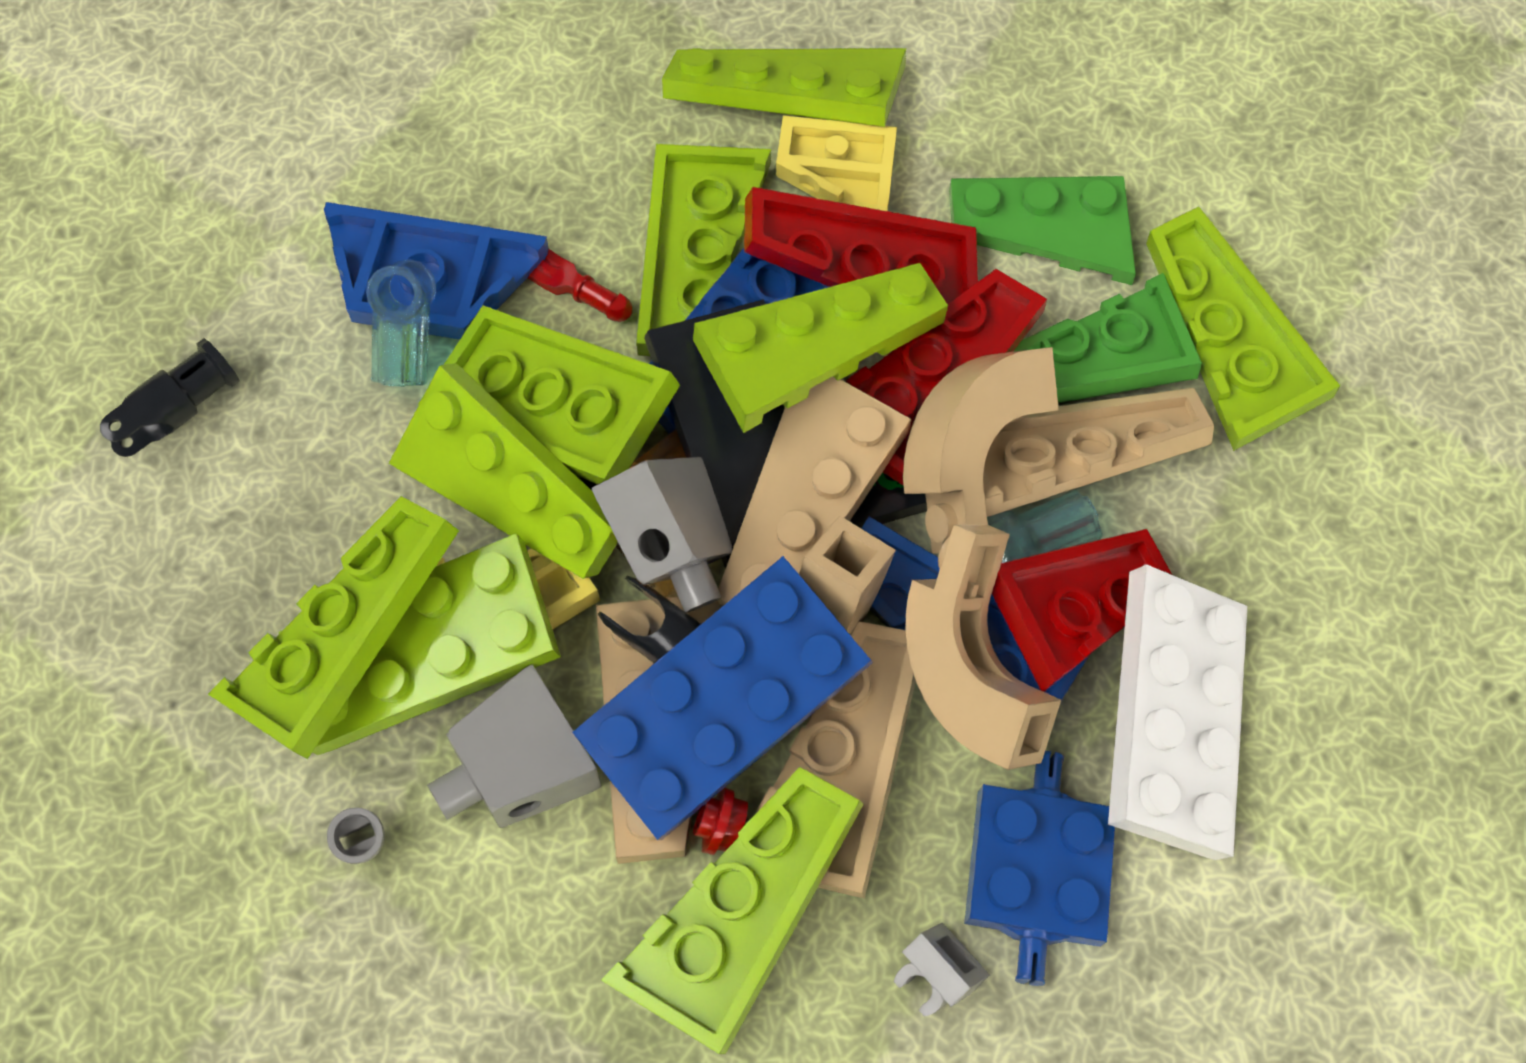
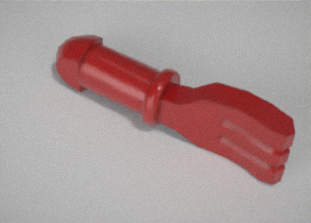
[528,249,633,322]

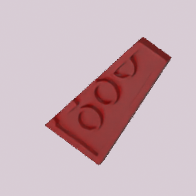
[744,187,978,305]
[846,269,1047,486]

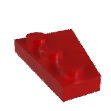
[992,529,1172,692]

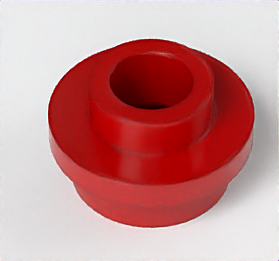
[693,787,748,856]

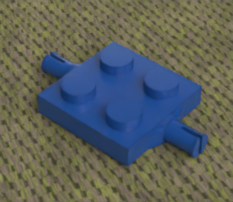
[964,751,1115,986]

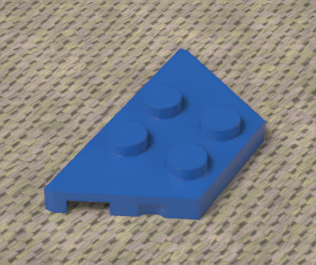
[324,202,549,339]

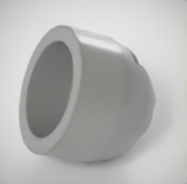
[327,808,385,864]

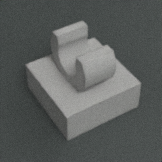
[894,922,990,1016]

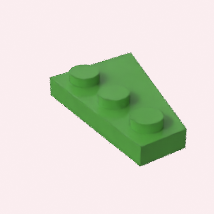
[949,176,1136,285]
[1013,273,1202,403]

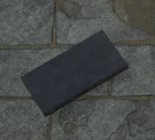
[644,299,785,569]

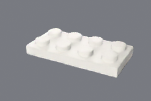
[1108,565,1247,860]

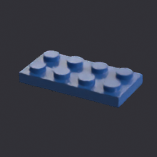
[572,556,873,840]

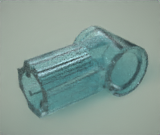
[366,259,436,387]
[987,489,1103,563]

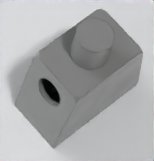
[592,457,732,613]
[427,664,601,828]

